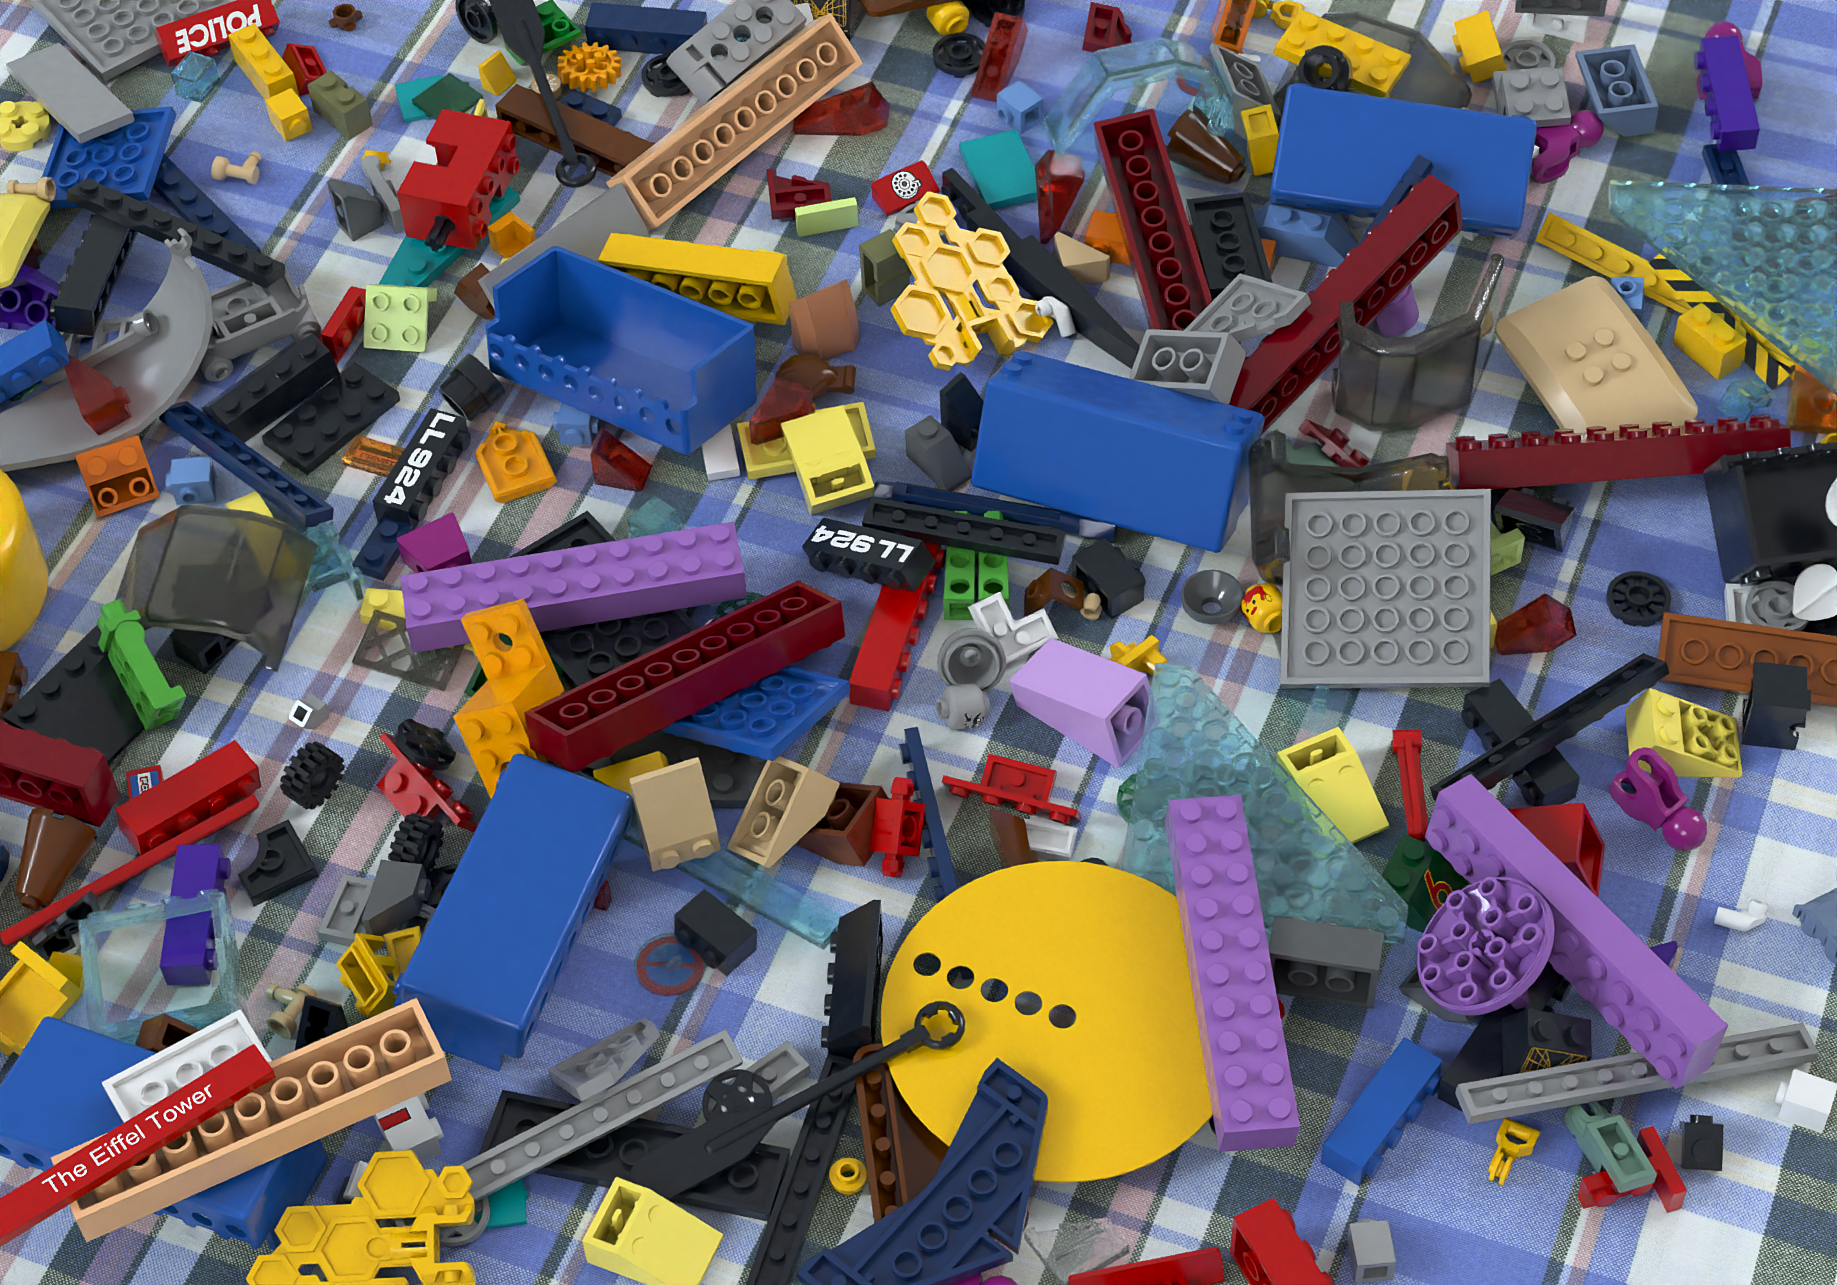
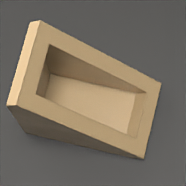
[1054,232,1110,285]

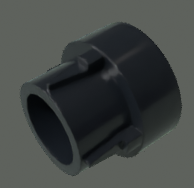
[1298,45,1353,92]
[439,354,506,421]

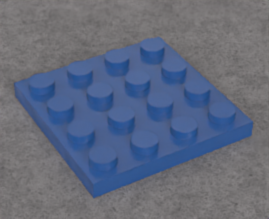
[42,106,176,209]
[658,666,850,761]

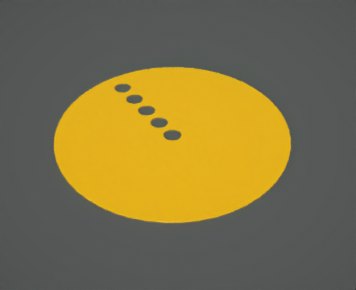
[881,861,1213,1183]

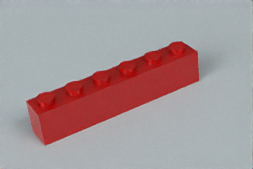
[849,541,946,712]

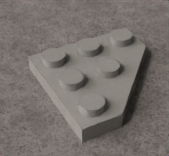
[1184,273,1311,342]
[547,1017,660,1102]

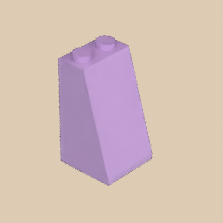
[1009,638,1161,768]

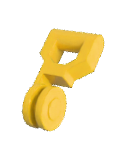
[1252,0,1305,30]
[1488,1118,1541,1186]

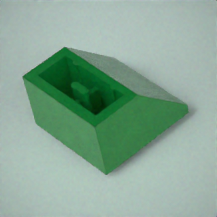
[504,0,582,65]

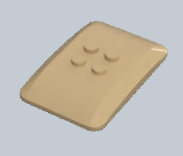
[1496,276,1698,433]

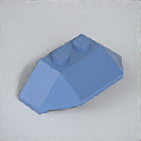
[1253,201,1358,268]

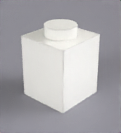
[1775,1069,1837,1133]

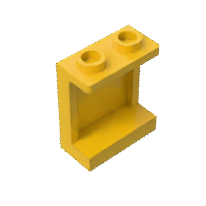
[0,941,83,1057]

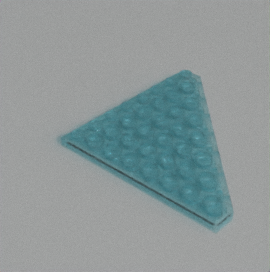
[1609,180,1837,395]
[1120,663,1409,944]

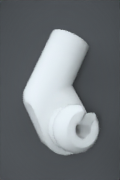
[1035,296,1076,337]
[1714,898,1769,932]

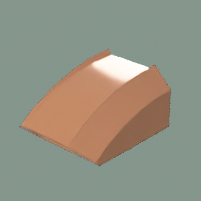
[789,279,860,361]

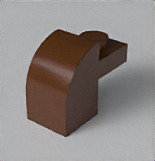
[454,263,495,320]

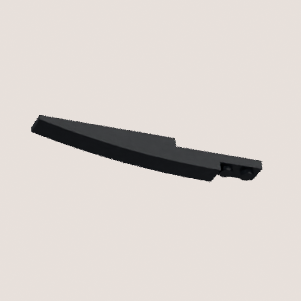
[941,168,1140,369]

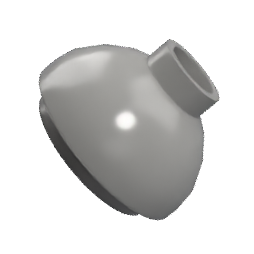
[937,628,1006,692]

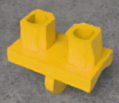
[1108,635,1168,679]

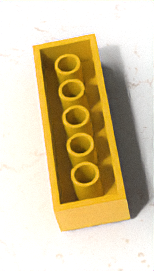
[598,233,797,325]

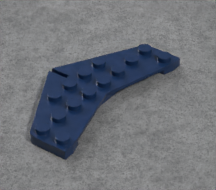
[796,1058,1048,1285]

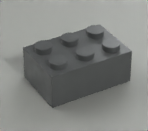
[1269,916,1385,1009]

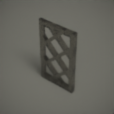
[352,610,465,691]

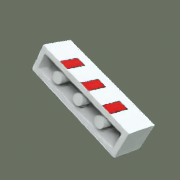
[373,1093,444,1164]

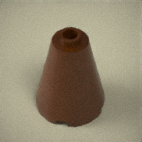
[1165,105,1247,184]
[14,808,98,911]

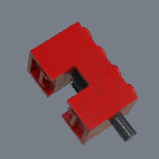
[397,109,520,252]

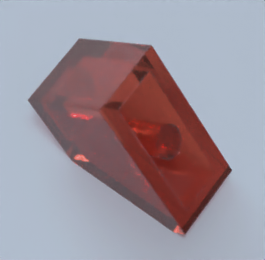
[749,377,816,445]
[1495,593,1577,655]

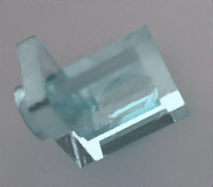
[1717,377,1775,421]

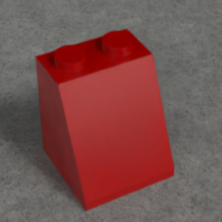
[1507,803,1605,897]

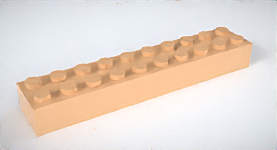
[606,13,863,230]
[51,998,452,1243]

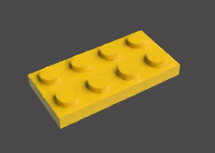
[1274,9,1411,98]

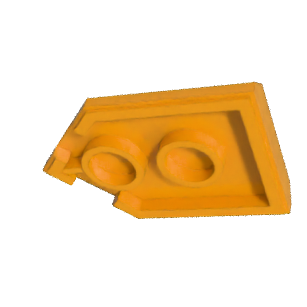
[475,421,557,504]

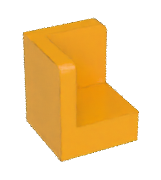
[487,211,536,258]

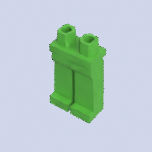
[943,511,1010,620]
[97,599,186,732]

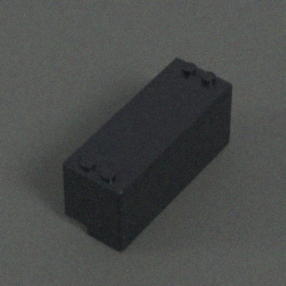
[1703,442,1837,587]

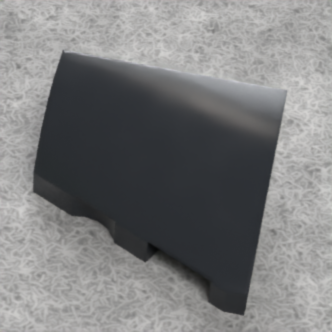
[29,890,103,961]

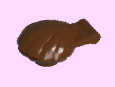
[775,354,856,403]

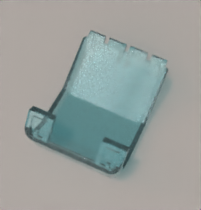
[1041,37,1233,156]

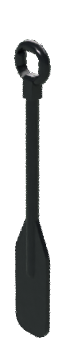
[489,0,597,188]
[631,1001,966,1201]

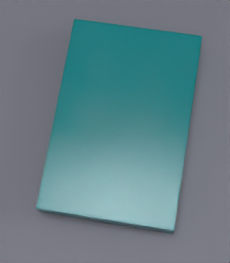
[959,129,1045,210]

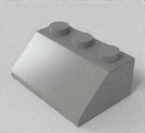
[1210,42,1281,139]

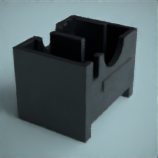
[1742,662,1811,750]

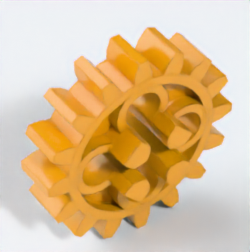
[557,42,621,92]

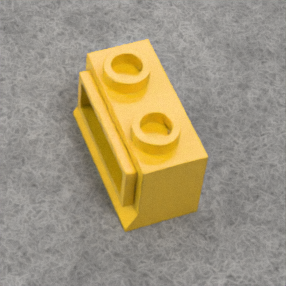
[336,933,398,1017]

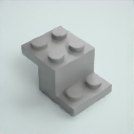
[1492,67,1571,127]

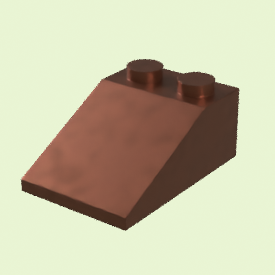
[795,782,889,867]

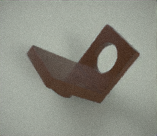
[1024,567,1084,617]

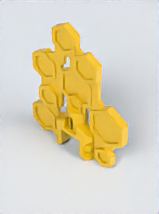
[890,191,1054,371]
[246,1150,476,1285]

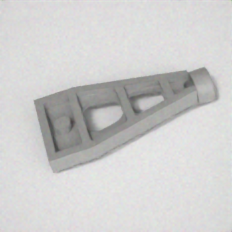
[42,310,158,386]
[317,874,436,947]

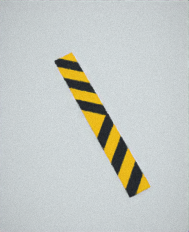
[1649,248,1790,390]

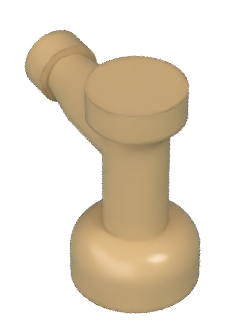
[211,151,262,184]
[7,177,56,201]
[266,983,317,1039]

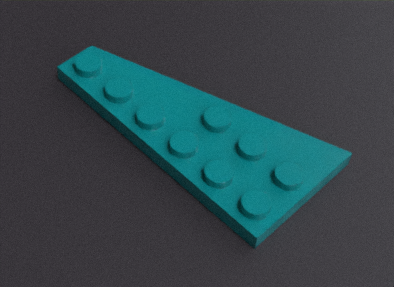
[379,187,520,287]

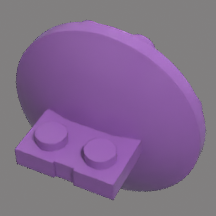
[1417,877,1555,1015]

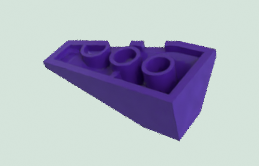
[0,264,105,340]

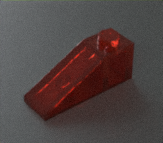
[971,12,1028,103]
[792,82,890,136]
[1035,149,1085,244]
[64,354,132,436]

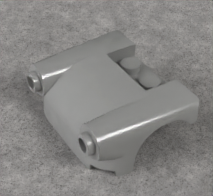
[199,262,321,382]

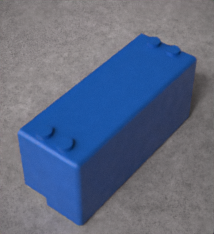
[1269,83,1537,240]
[485,246,757,455]
[971,350,1265,553]
[393,753,633,1072]
[0,1016,327,1250]

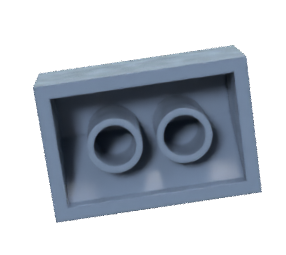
[1575,44,1659,137]

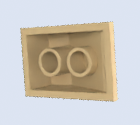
[726,756,840,868]
[629,757,720,872]

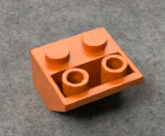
[75,435,160,518]

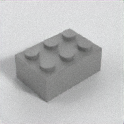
[1129,329,1247,405]

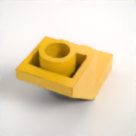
[1240,104,1279,177]

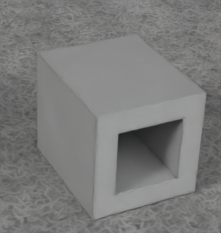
[1347,1218,1396,1283]

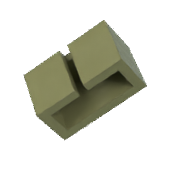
[307,70,373,140]
[859,229,911,306]

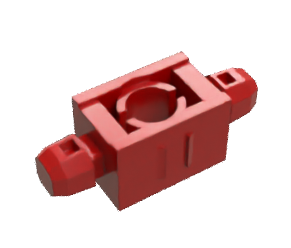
[869,777,926,878]

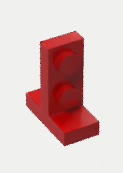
[1577,1126,1687,1213]

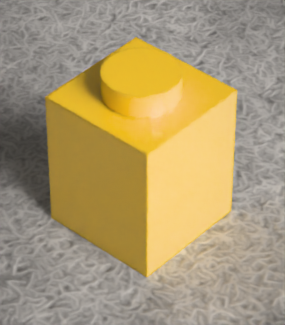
[265,88,312,142]

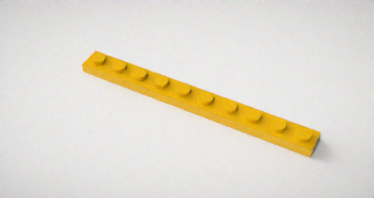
[1535,212,1830,379]

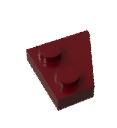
[1082,2,1140,62]

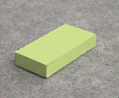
[795,197,859,237]

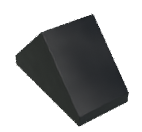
[295,995,348,1051]

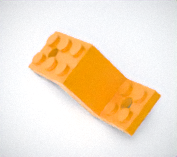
[453,598,564,799]

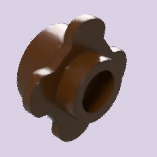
[329,4,363,31]

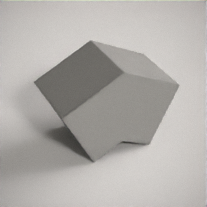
[288,693,330,730]

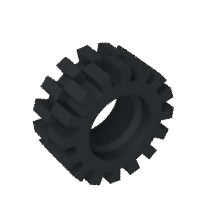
[280,741,345,810]
[388,813,444,875]

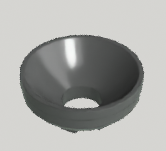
[1181,569,1243,624]

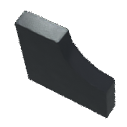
[238,819,319,907]

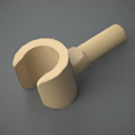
[1062,588,1102,620]

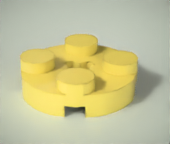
[0,101,52,151]

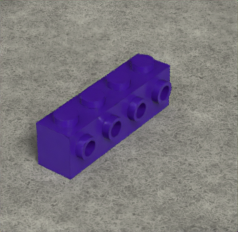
[1694,36,1760,152]
[159,844,231,985]

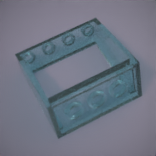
[78,889,250,1045]

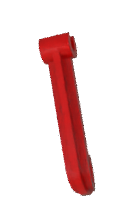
[1391,729,1427,842]

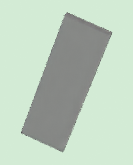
[6,43,135,144]
[478,183,651,310]

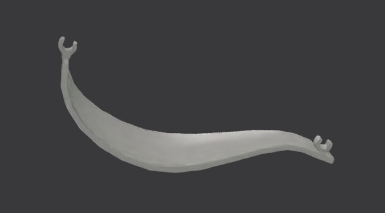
[0,228,213,472]

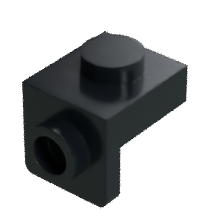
[1679,1114,1724,1171]

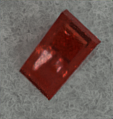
[590,428,652,492]

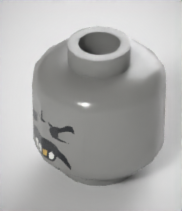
[936,683,990,730]

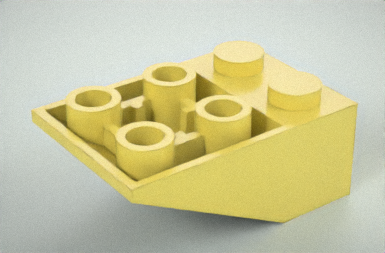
[780,405,874,515]
[1625,688,1743,778]
[1275,726,1389,855]
[582,1177,724,1285]

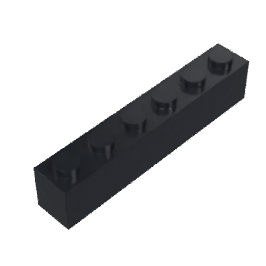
[50,214,138,336]
[1437,961,1572,1112]

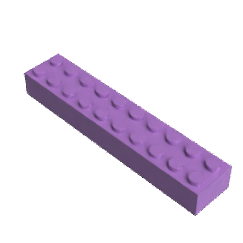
[400,521,747,653]
[1425,774,1728,1089]
[1165,795,1300,1152]

